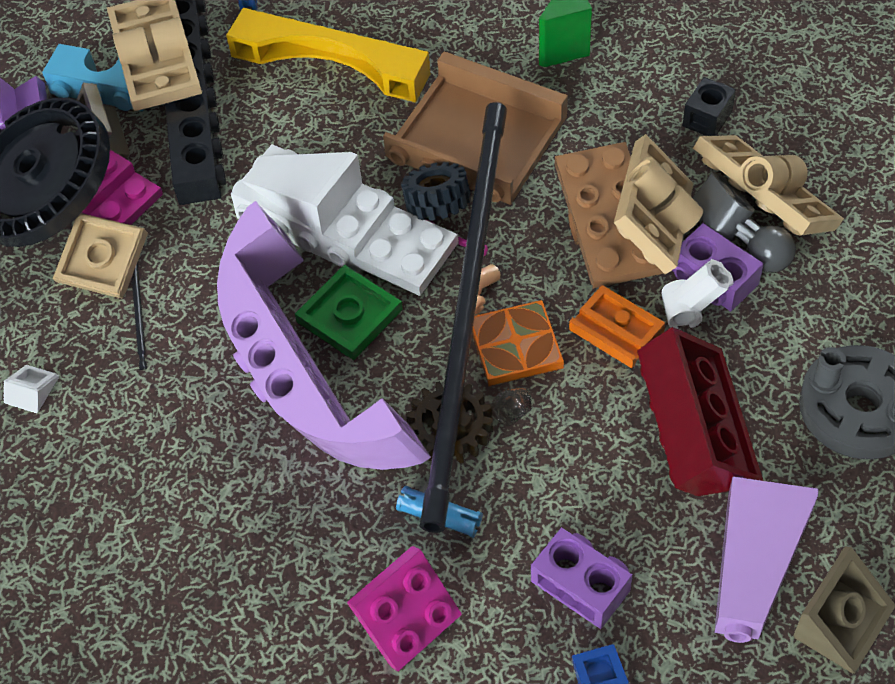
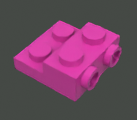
[82,150,163,225]

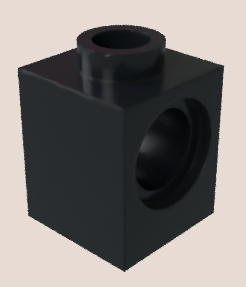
[682,77,736,136]

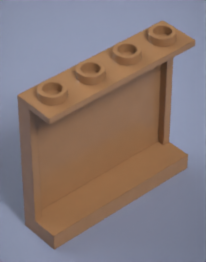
[383,51,568,205]

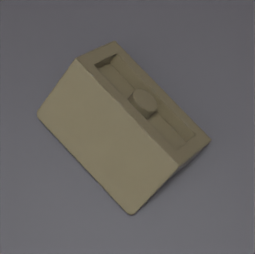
[77,82,130,158]

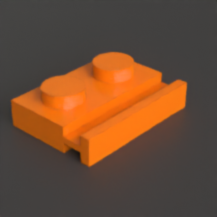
[569,285,665,368]

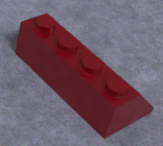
[637,327,764,496]

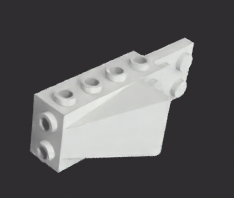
[231,144,458,296]

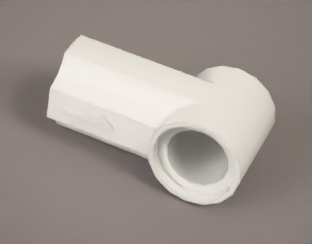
[661,259,734,329]

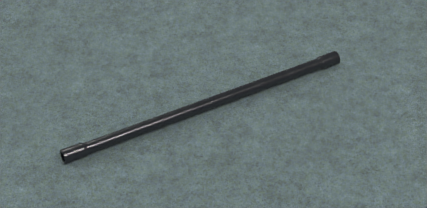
[419,102,507,533]

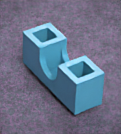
[42,44,144,111]

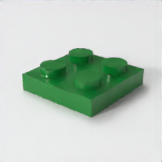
[295,265,403,361]

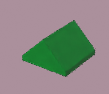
[539,0,592,67]

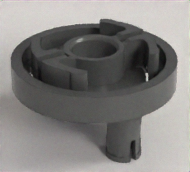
[799,345,895,459]

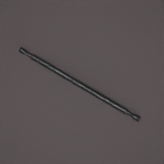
[132,262,147,370]

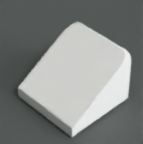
[4,365,59,413]

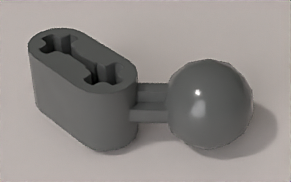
[693,172,796,273]

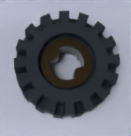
[401,162,471,220]

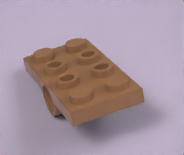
[555,142,664,289]

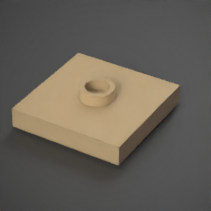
[53,213,148,299]

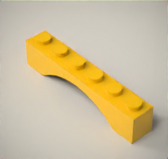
[226,8,431,102]

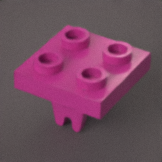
[347,546,462,671]

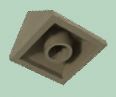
[793,546,895,674]

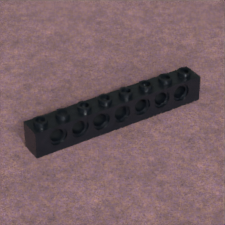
[165,0,226,205]

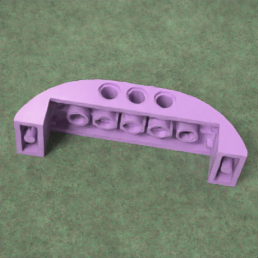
[217,201,431,470]

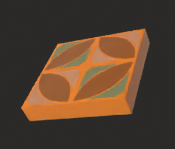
[472,300,564,386]

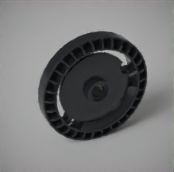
[0,98,110,247]

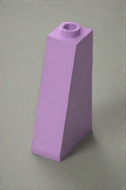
[714,477,818,643]

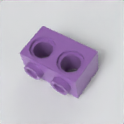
[672,223,764,312]
[531,527,633,629]

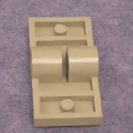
[107,0,202,112]
[614,134,703,274]
[693,135,844,236]

